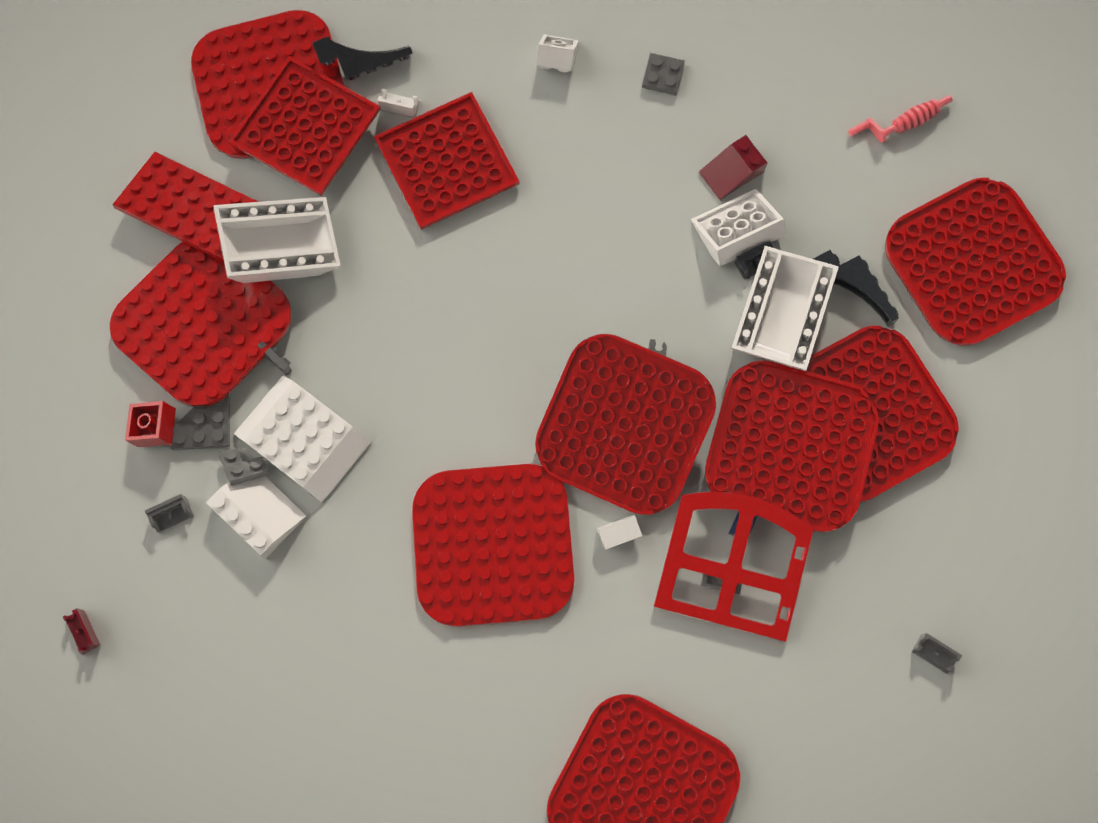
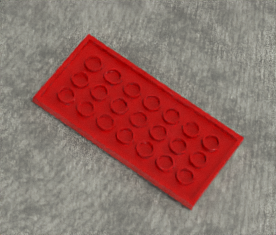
[113,151,259,262]

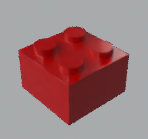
[125,401,176,447]

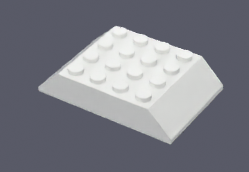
[214,197,341,283]
[731,246,838,371]
[234,376,371,503]

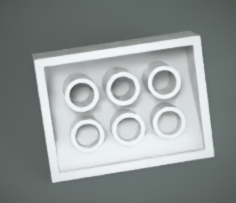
[691,189,785,267]
[206,476,307,559]

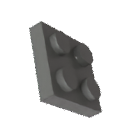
[642,53,685,95]

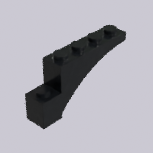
[312,36,413,80]
[813,250,899,327]

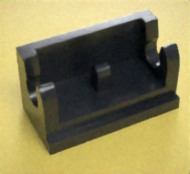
[735,241,773,280]

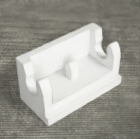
[378,89,420,118]
[596,515,642,550]

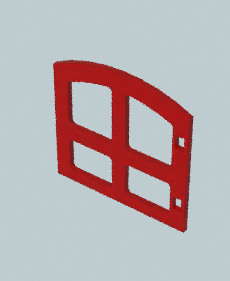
[654,492,814,642]

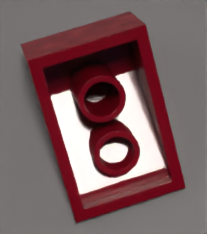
[699,135,768,200]

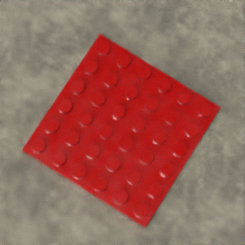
[228,56,381,196]
[374,92,520,230]

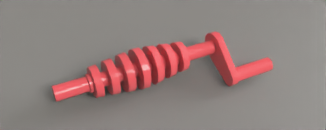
[848,95,953,143]

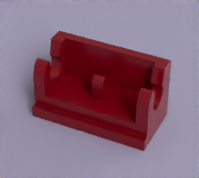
[63,608,100,655]

